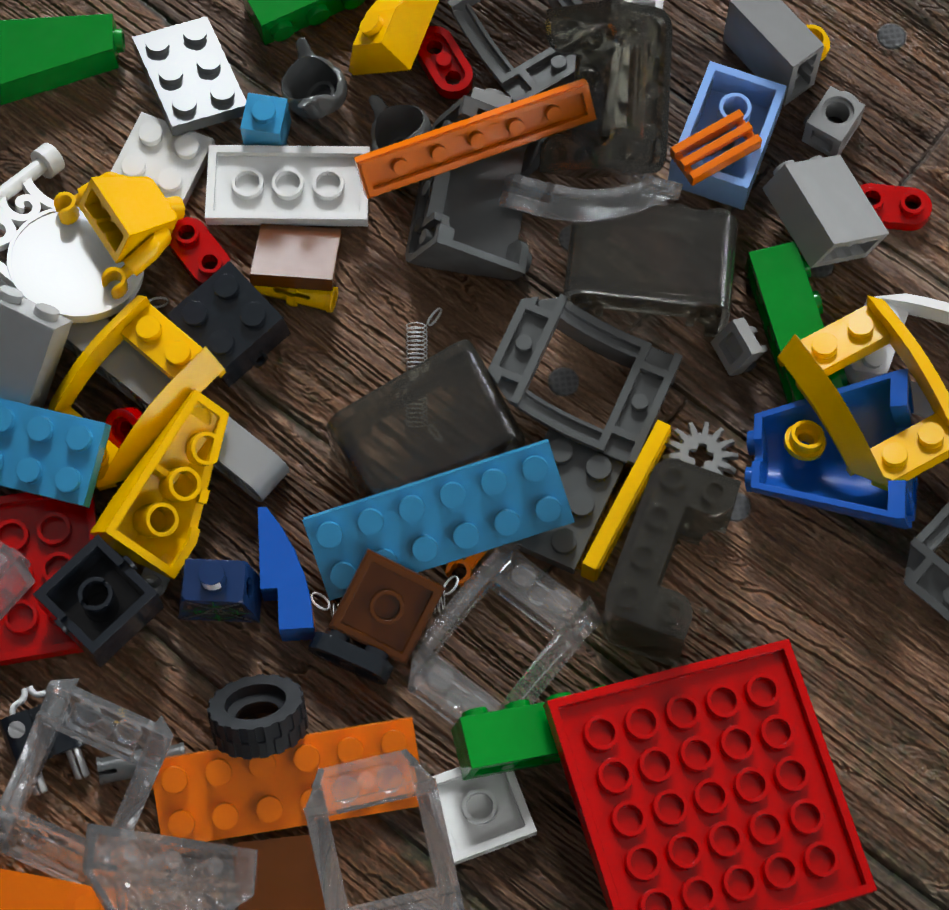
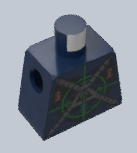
[178,559,262,623]

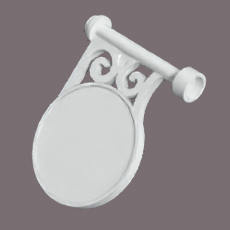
[0,143,144,323]

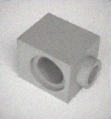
[802,86,866,156]

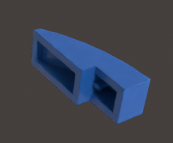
[258,507,316,641]

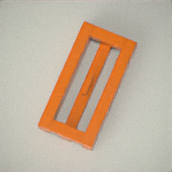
[670,109,762,186]

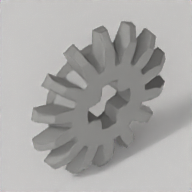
[663,421,739,493]

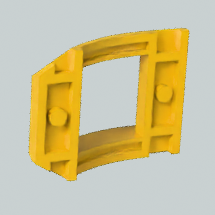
[48,295,226,491]
[777,295,949,491]

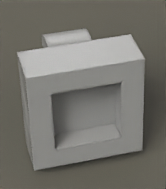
[710,317,768,376]

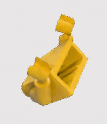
[54,172,185,299]

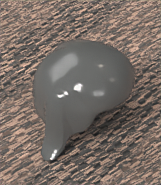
[281,37,348,119]
[369,95,433,151]

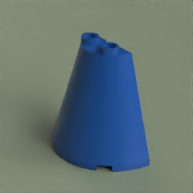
[745,369,918,529]

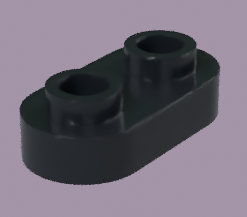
[308,628,394,685]

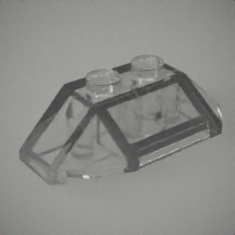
[82,824,258,910]

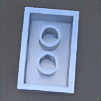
[667,61,787,210]

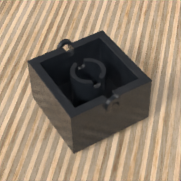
[167,261,291,387]
[33,534,164,668]

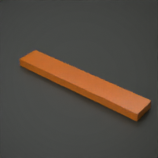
[354,78,597,199]

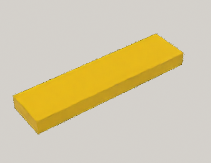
[581,420,672,582]

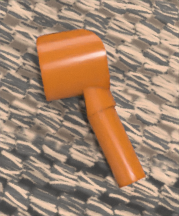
[445,550,489,587]

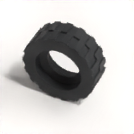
[207,674,309,759]

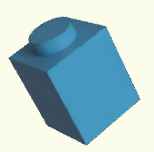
[240,93,291,146]

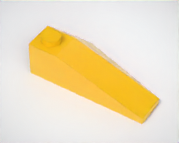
[349,0,439,75]
[90,389,229,579]

